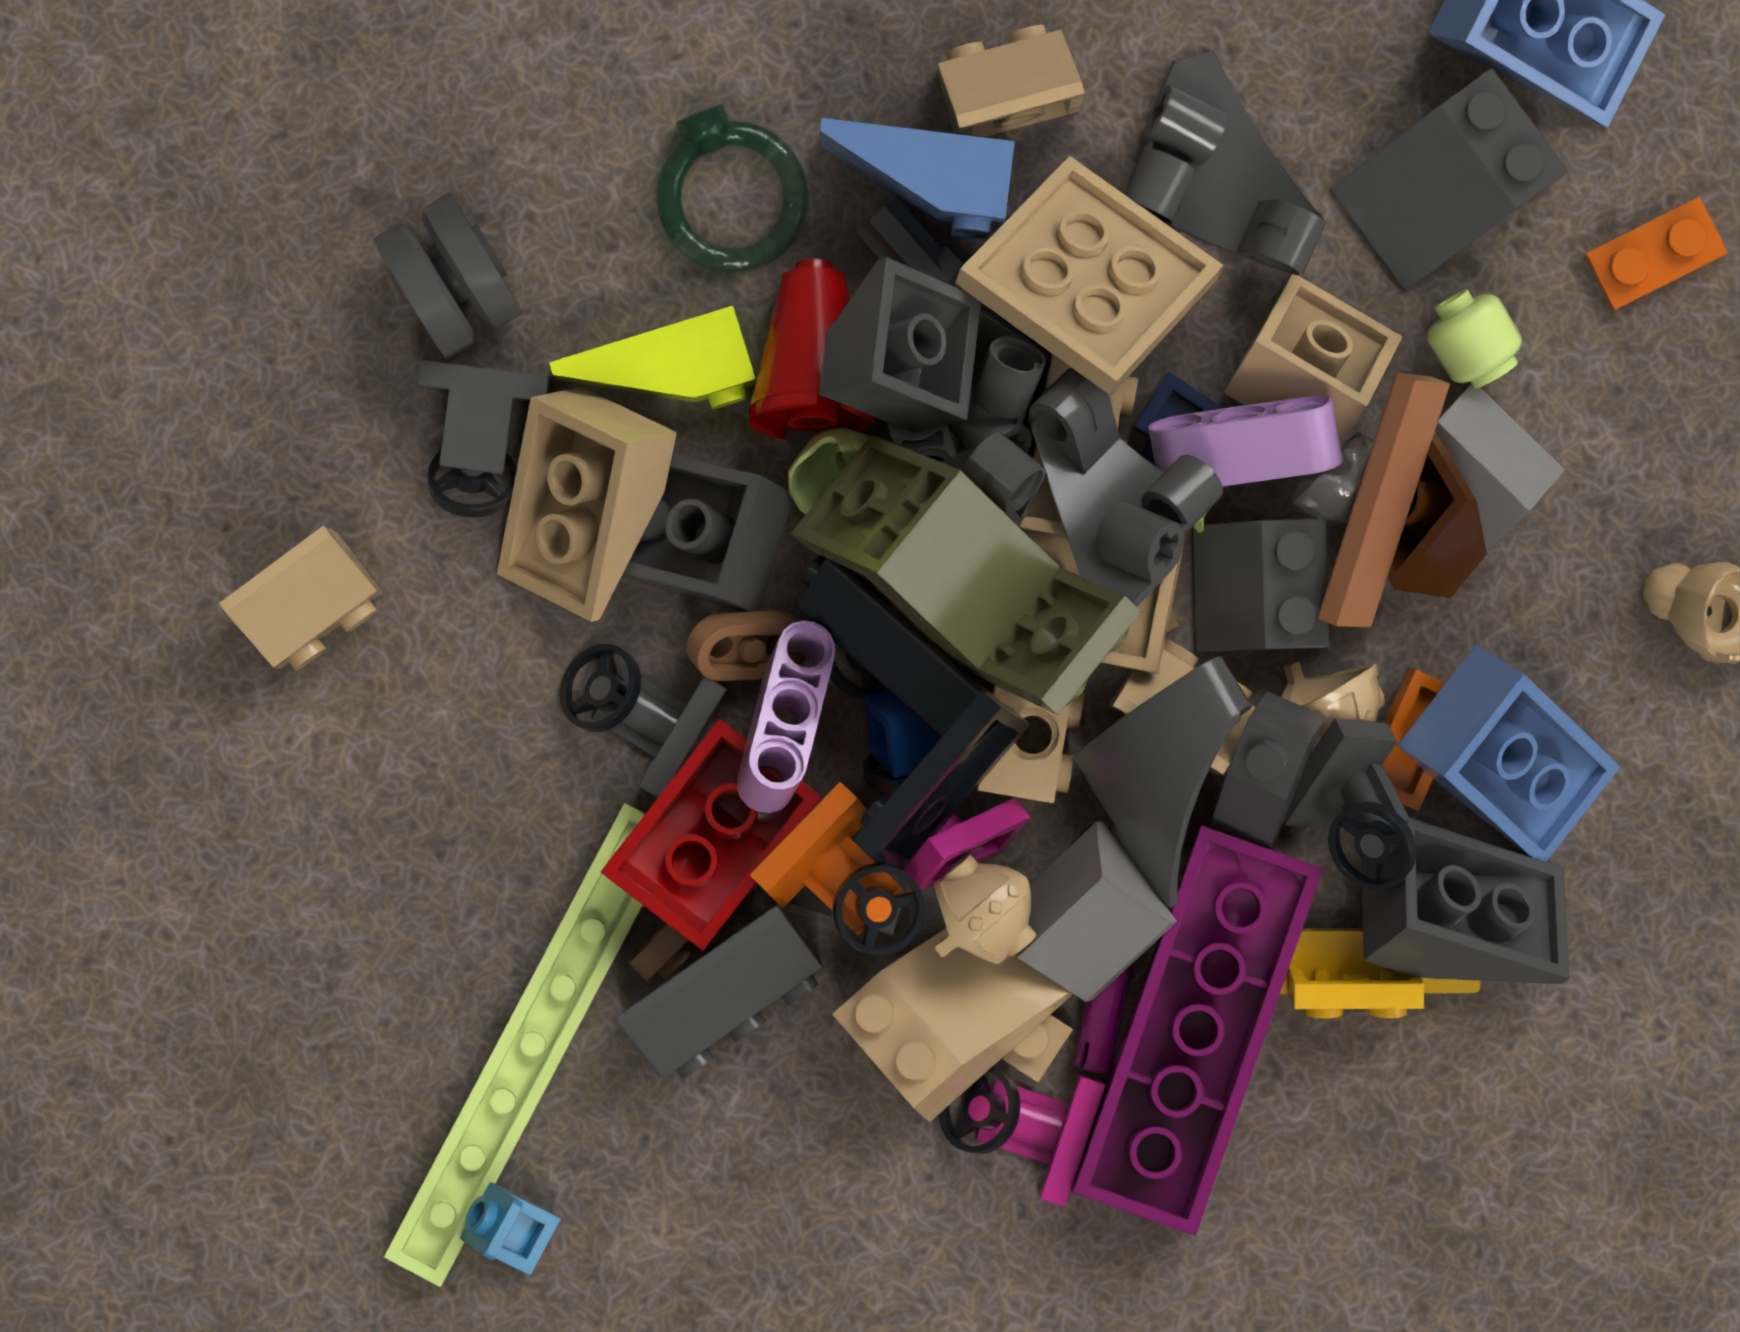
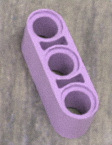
[1148,395,1343,486]
[737,620,835,813]

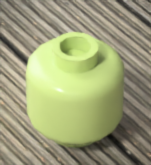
[1426,289,1522,388]

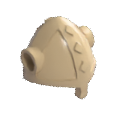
[1282,660,1385,752]
[933,854,1037,964]

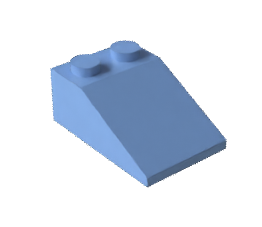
[1427,0,1666,128]
[820,118,1015,242]
[1397,645,1621,862]

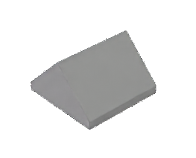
[1435,384,1565,551]
[1017,821,1177,1002]

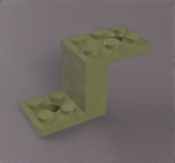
[791,434,1142,715]

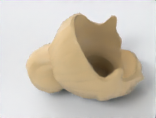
[1643,562,1740,664]

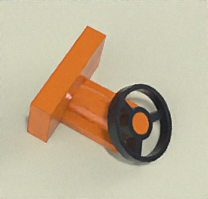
[749,782,925,956]

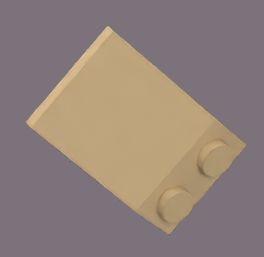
[497,387,677,622]
[832,928,1073,1122]

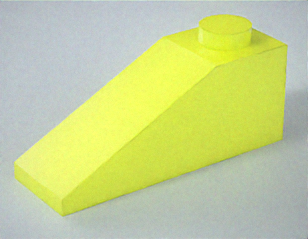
[549,306,756,409]

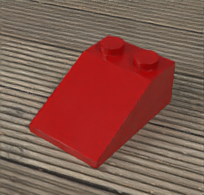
[600,719,822,952]

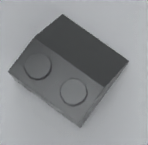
[819,257,981,433]
[1192,519,1330,653]

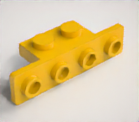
[1280,928,1481,1019]

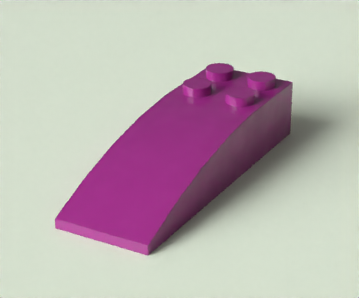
[1071,825,1323,1236]

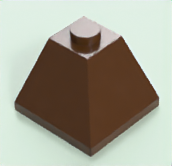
[1343,432,1487,598]

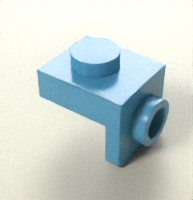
[460,1182,561,1275]

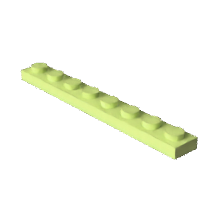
[384,803,646,1287]

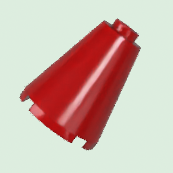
[748,259,876,440]

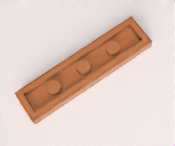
[1318,373,1450,627]

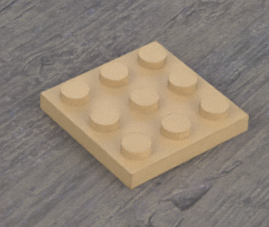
[955,156,1224,396]

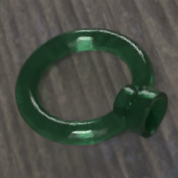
[656,104,808,273]

